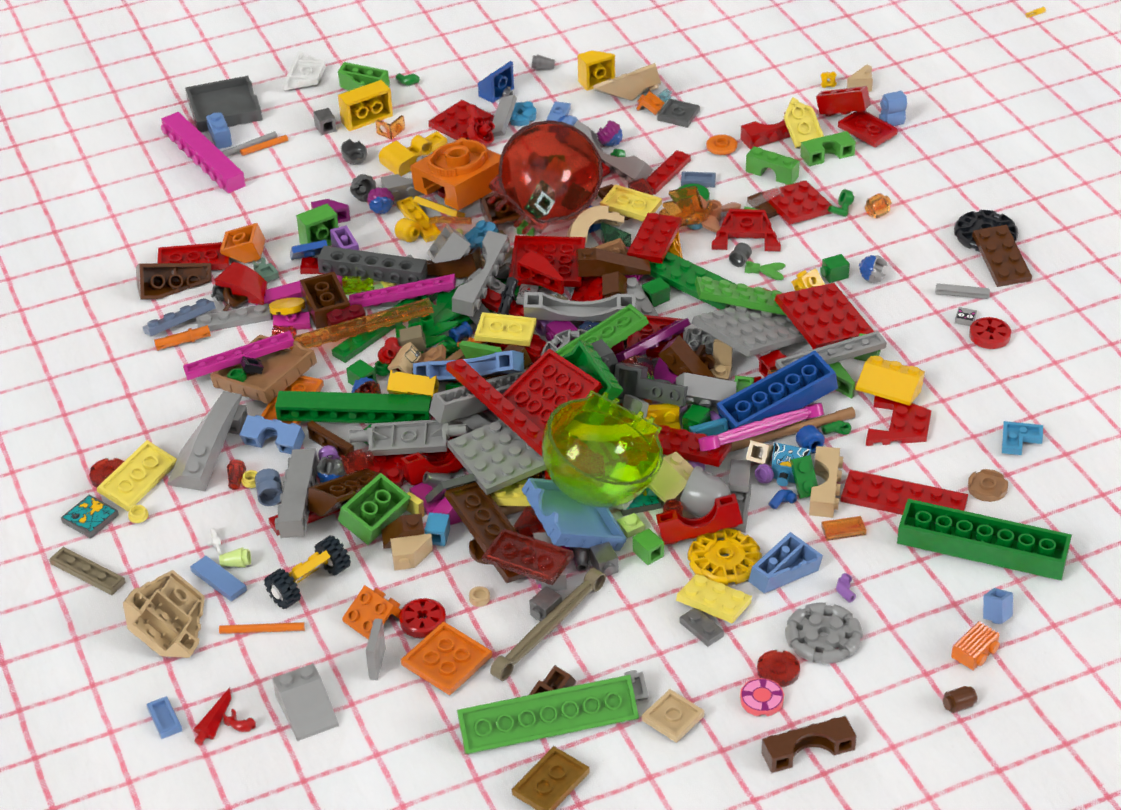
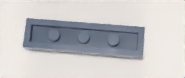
[142,298,216,336]

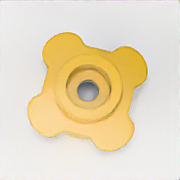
[820,71,837,88]

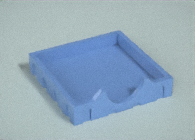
[522,478,627,551]

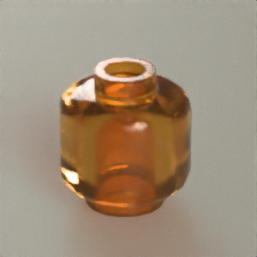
[864,193,892,219]

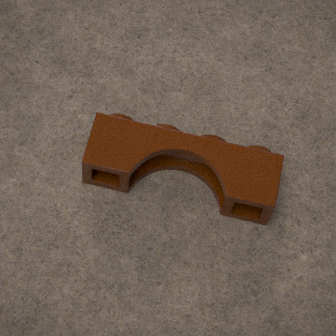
[761,716,856,773]

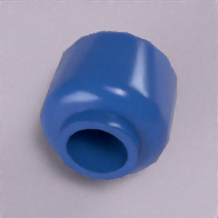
[796,425,825,454]

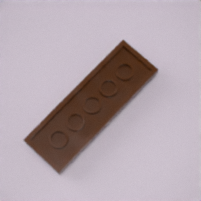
[444,482,538,583]

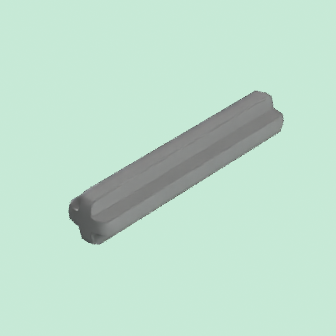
[935,283,990,299]

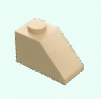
[390,533,433,571]

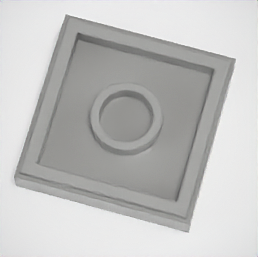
[366,619,386,680]

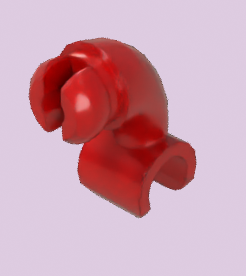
[223,709,256,732]

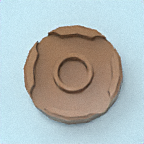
[968,469,1008,502]

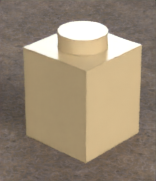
[746,440,774,465]

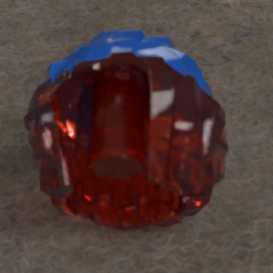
[352,377,381,394]

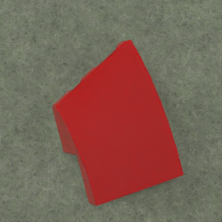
[214,262,267,305]

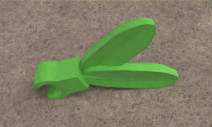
[745,261,785,280]

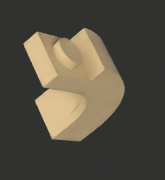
[566,205,625,243]

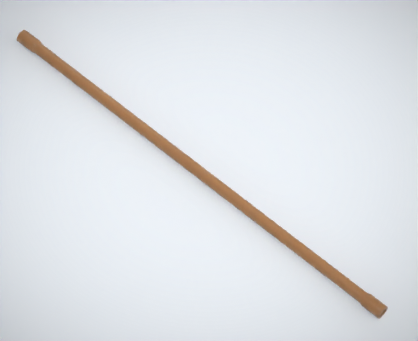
[499,407,856,517]

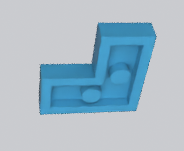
[1002,421,1043,455]

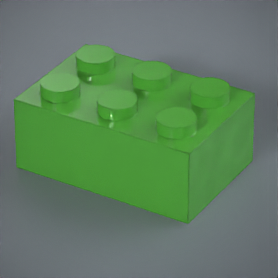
[338,473,411,545]

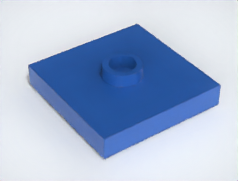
[290,240,328,260]

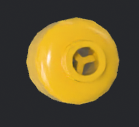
[395,218,420,243]

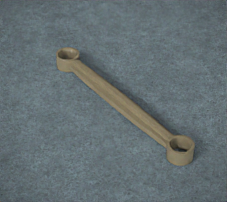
[490,568,606,681]

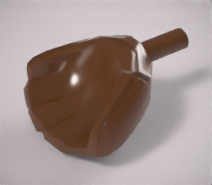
[222,287,248,311]

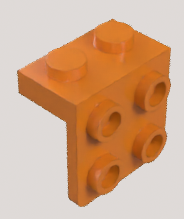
[342,585,401,640]

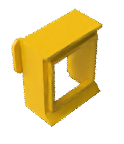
[387,370,439,398]

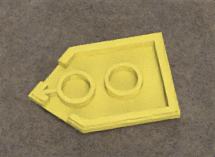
[783,97,824,148]

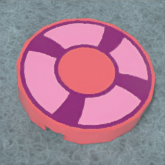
[740,678,784,716]

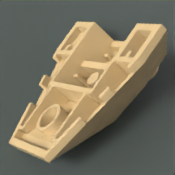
[593,63,661,101]
[123,570,205,658]

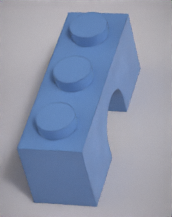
[240,415,305,454]

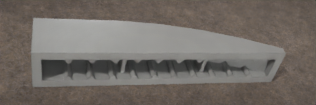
[429,370,526,424]

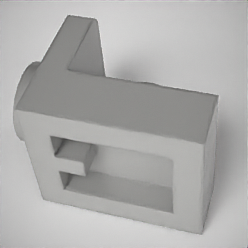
[624,670,648,701]

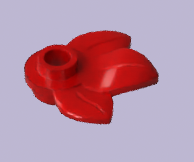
[378,337,402,372]

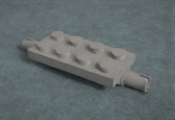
[349,420,467,456]

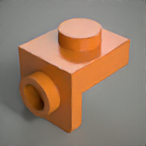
[636,91,664,115]

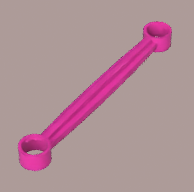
[698,403,824,451]

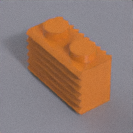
[951,621,1000,670]

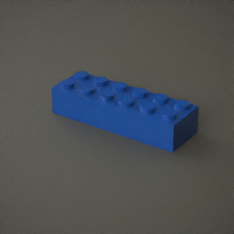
[717,350,838,430]

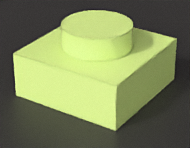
[617,513,645,538]

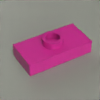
[273,312,311,332]

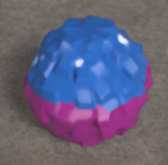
[596,120,623,147]
[367,187,394,214]

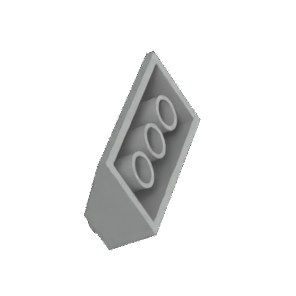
[427,224,471,263]

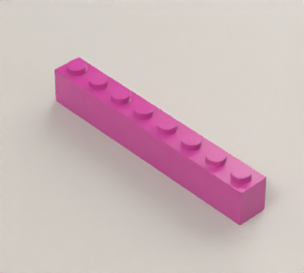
[161,112,246,193]

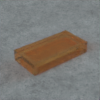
[821,516,867,541]

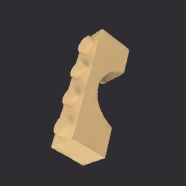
[809,446,843,518]

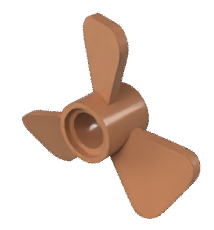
[686,194,741,233]

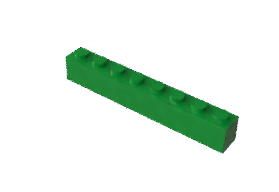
[275,391,432,423]

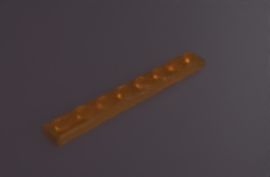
[289,298,434,349]

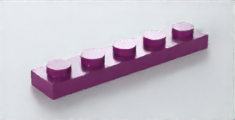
[615,318,691,363]

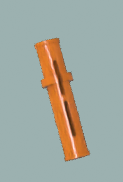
[154,325,211,351]

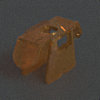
[659,186,713,227]

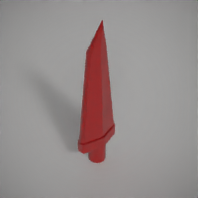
[193,687,231,745]

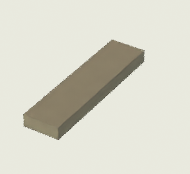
[49,547,126,595]

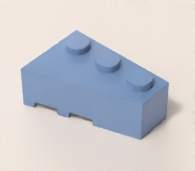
[748,532,823,594]

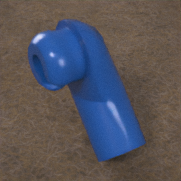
[768,489,798,510]

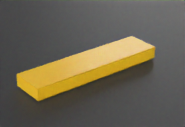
[396,197,441,243]

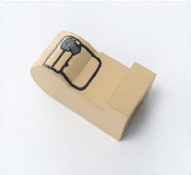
[388,342,421,374]

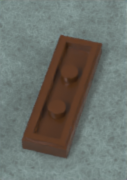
[307,421,355,463]

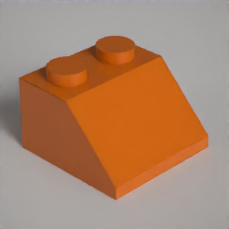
[220,223,266,263]

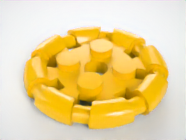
[687,528,762,586]

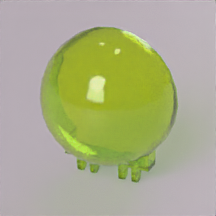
[542,390,663,508]

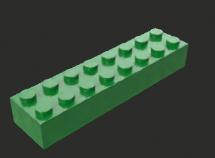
[897,499,1072,581]

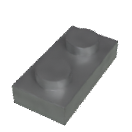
[680,608,724,647]

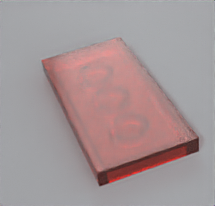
[482,528,574,586]

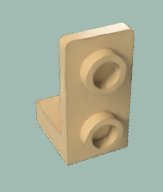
[711,339,733,380]

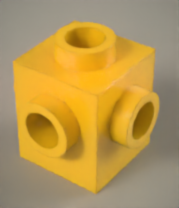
[791,268,825,291]

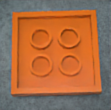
[401,621,492,695]

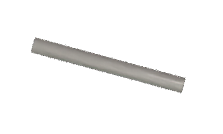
[222,131,277,156]

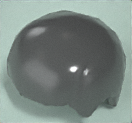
[341,139,367,164]

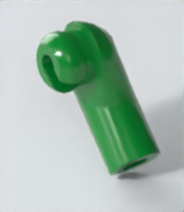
[395,73,420,86]
[821,420,852,435]

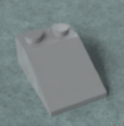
[272,663,339,741]

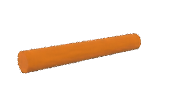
[240,135,288,156]

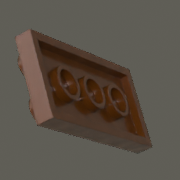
[972,225,1032,287]

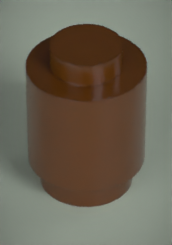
[943,686,978,713]

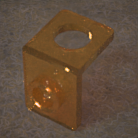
[376,115,405,140]

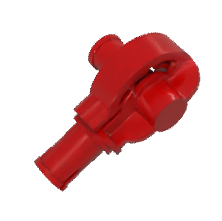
[466,104,495,147]

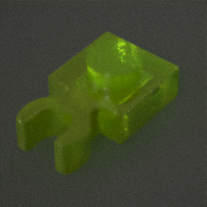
[342,276,374,295]

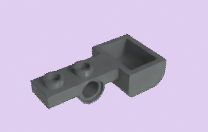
[614,363,688,406]

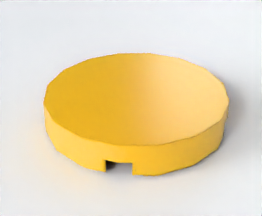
[269,297,305,315]

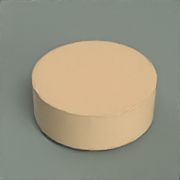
[469,586,490,607]

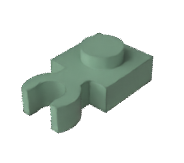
[252,257,279,282]

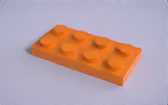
[261,375,324,425]

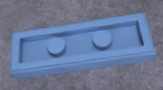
[190,556,247,601]

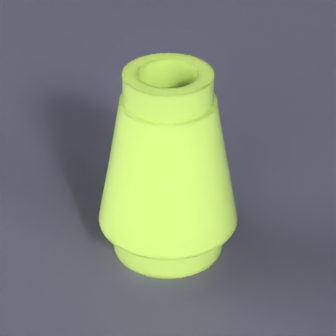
[219,547,251,568]

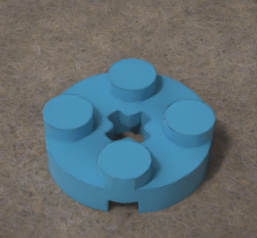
[510,101,536,126]
[464,220,499,248]

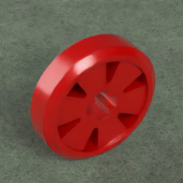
[969,317,1011,349]
[399,598,446,638]

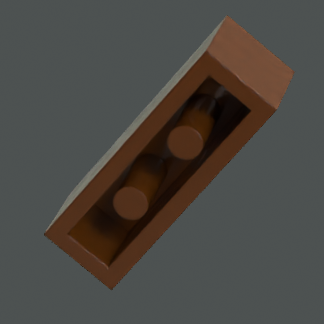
[658,335,716,378]

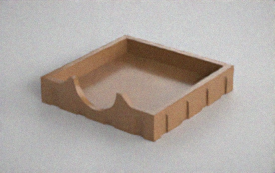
[210,334,317,404]

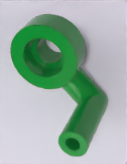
[828,189,854,217]
[437,336,460,360]

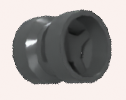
[729,243,752,267]

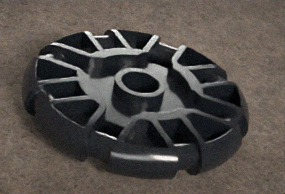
[954,210,1018,252]

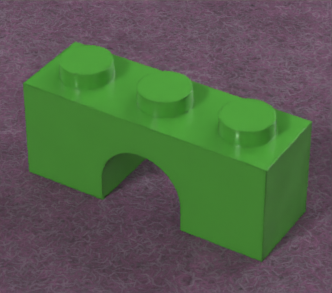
[800,131,856,167]
[746,147,800,185]

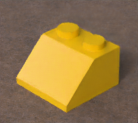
[578,50,615,91]

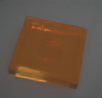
[429,216,472,226]

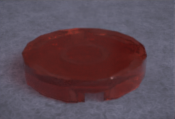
[89,458,124,487]
[757,650,800,687]

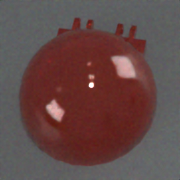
[487,120,603,235]

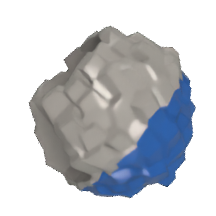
[859,255,887,283]

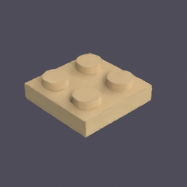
[642,689,704,743]

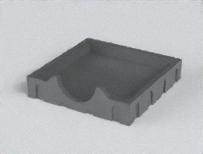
[185,75,263,132]

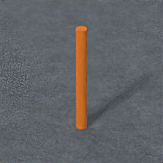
[219,622,305,634]

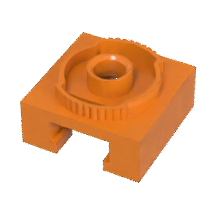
[410,138,510,211]

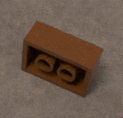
[300,272,350,329]

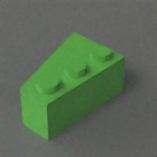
[337,62,390,91]

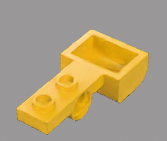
[379,131,447,176]

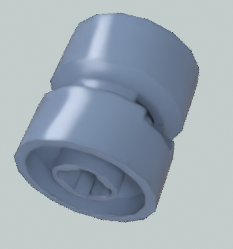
[255,468,283,506]

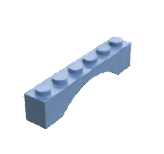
[413,350,524,383]

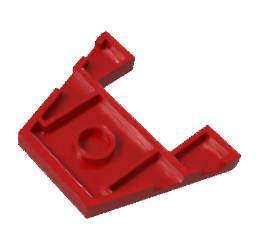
[712,209,781,252]
[865,396,932,446]

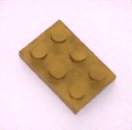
[512,746,590,810]

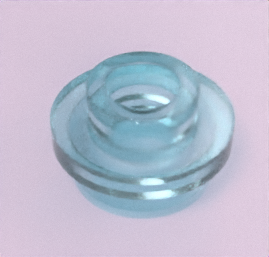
[657,88,672,102]

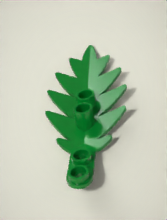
[374,283,464,376]

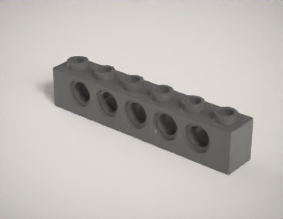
[317,246,428,284]

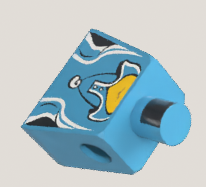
[772,442,811,487]

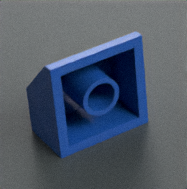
[478,61,514,103]

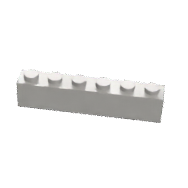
[275,448,319,538]

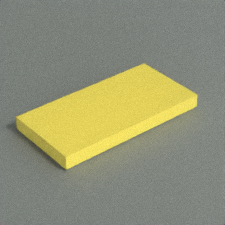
[97,440,177,512]

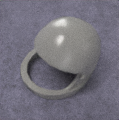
[679,466,731,518]

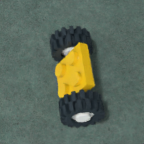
[264,535,351,609]

